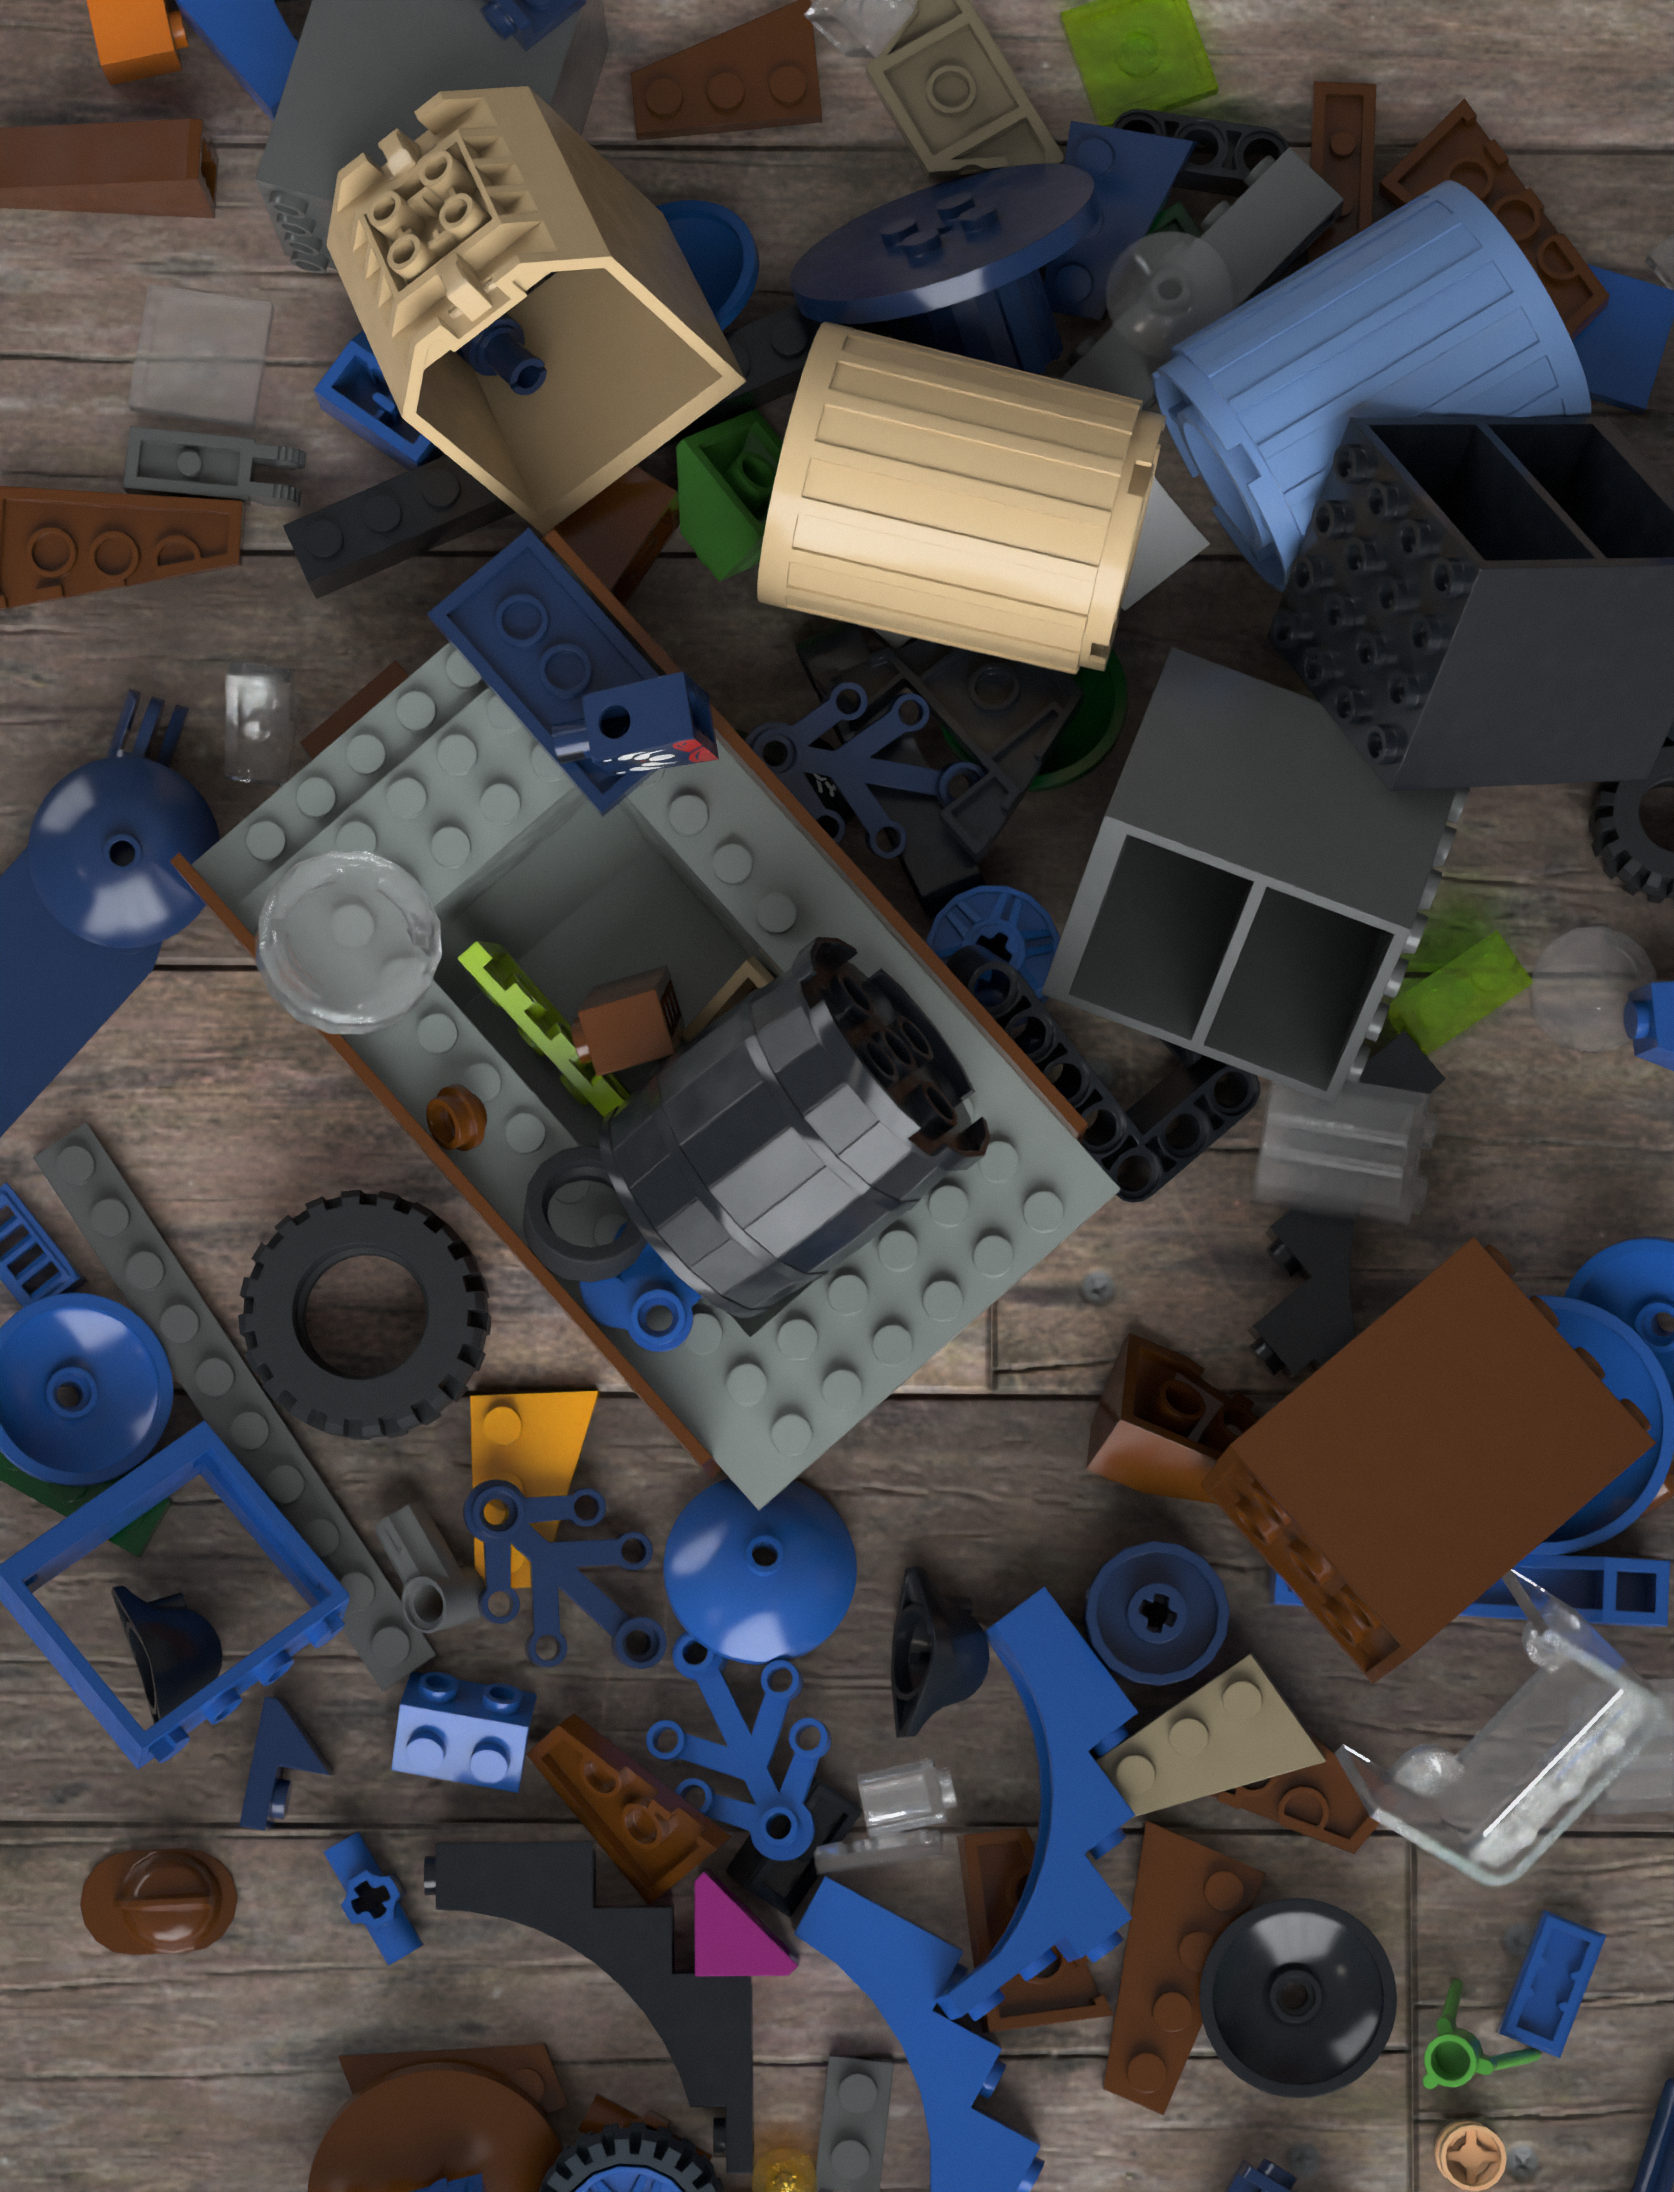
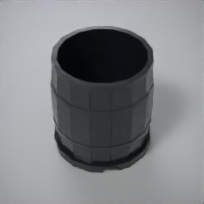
[598,937,991,1318]

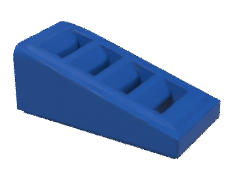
[0,1182,88,1308]

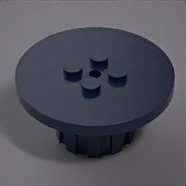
[790,163,1102,375]

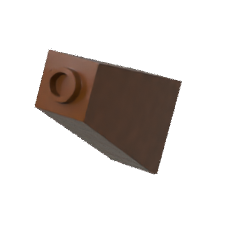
[0,118,219,218]

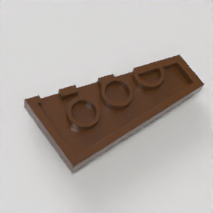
[1379,98,1610,341]
[1102,1820,1266,2116]

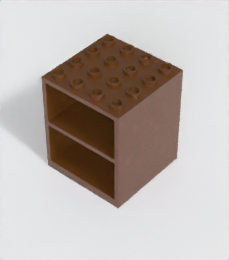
[1200,1237,1656,1684]

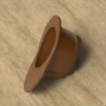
[80,1848,237,1955]

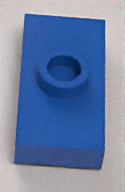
[1496,1910,1606,2058]

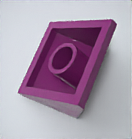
[695,1868,800,1976]

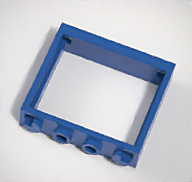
[0,1420,350,1770]

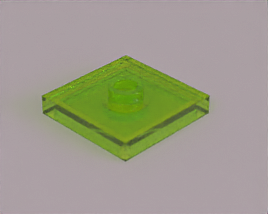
[1059,0,1219,127]

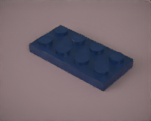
[427,528,660,817]

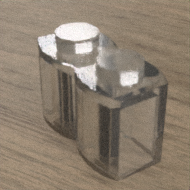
[856,1757,957,1838]

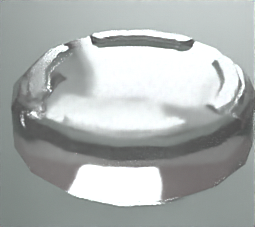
[255,851,442,1035]

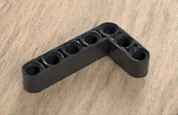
[946,945,1260,1203]

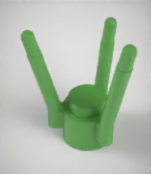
[1423,1979,1541,2089]

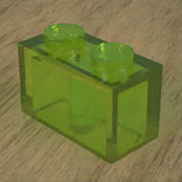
[1387,930,1534,1058]

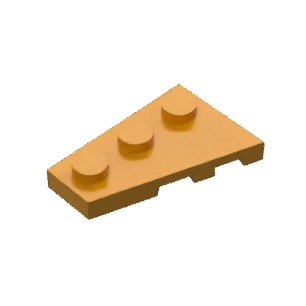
[470,1391,600,1588]

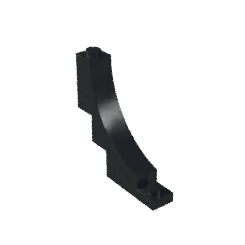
[424,1840,754,2174]

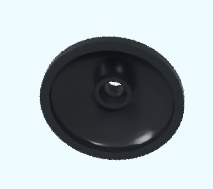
[1199,1898,1397,2098]

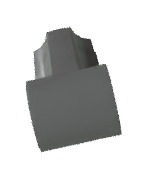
[374,1501,486,1633]

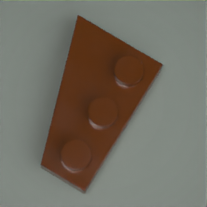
[630,0,822,141]

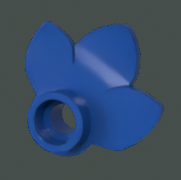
[579,1222,702,1352]

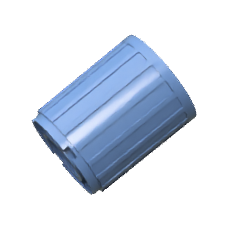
[1151,180,1592,592]

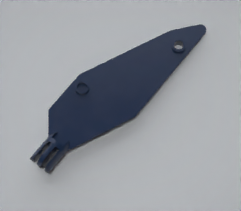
[0,688,189,1138]

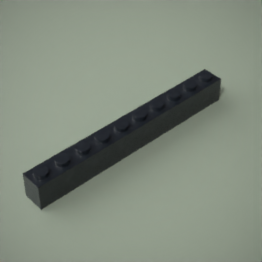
[283,303,889,599]

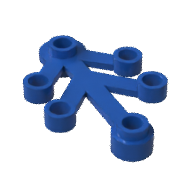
[646,1631,832,1861]

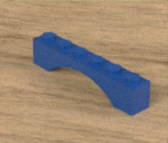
[1268,1554,1670,1628]

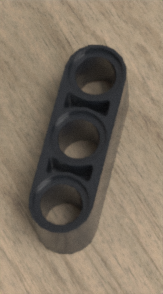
[1112,109,1289,197]

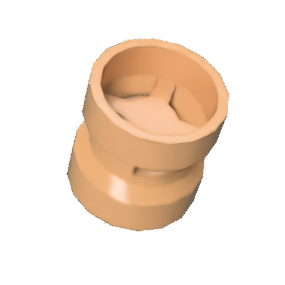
[1433,2119,1507,2192]

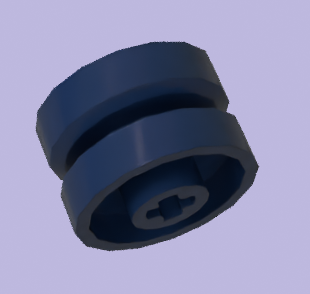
[1082,1541,1230,1686]

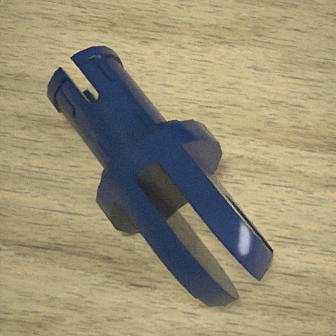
[456,313,547,395]

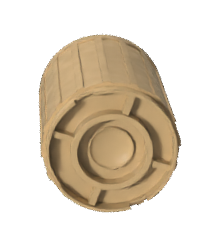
[757,321,1166,675]

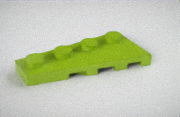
[457,941,631,1118]

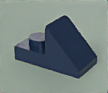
[239,1696,335,1831]

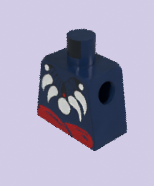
[552,671,719,776]

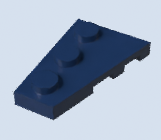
[1044,121,1198,320]

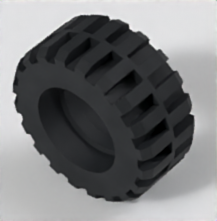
[238,1189,491,1441]

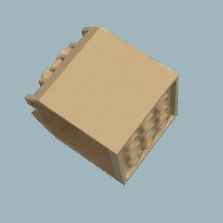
[326,86,747,535]

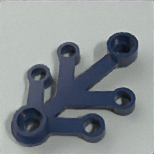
[744,682,986,859]
[463,1480,667,1669]

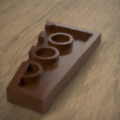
[0,486,246,611]

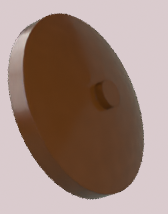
[308,2062,564,2192]

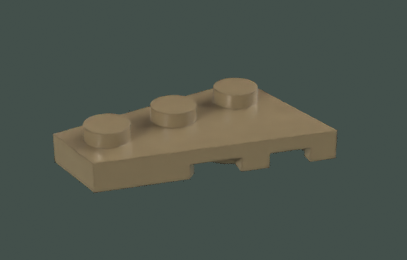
[1095,1651,1327,1817]

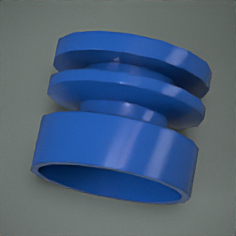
[927,886,1060,1029]

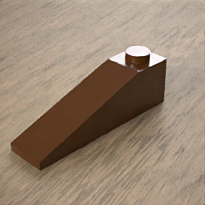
[1086,1333,1260,1504]

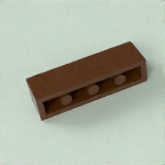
[570,965,686,1077]

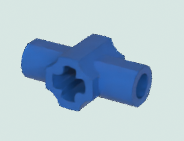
[323,1832,424,1966]

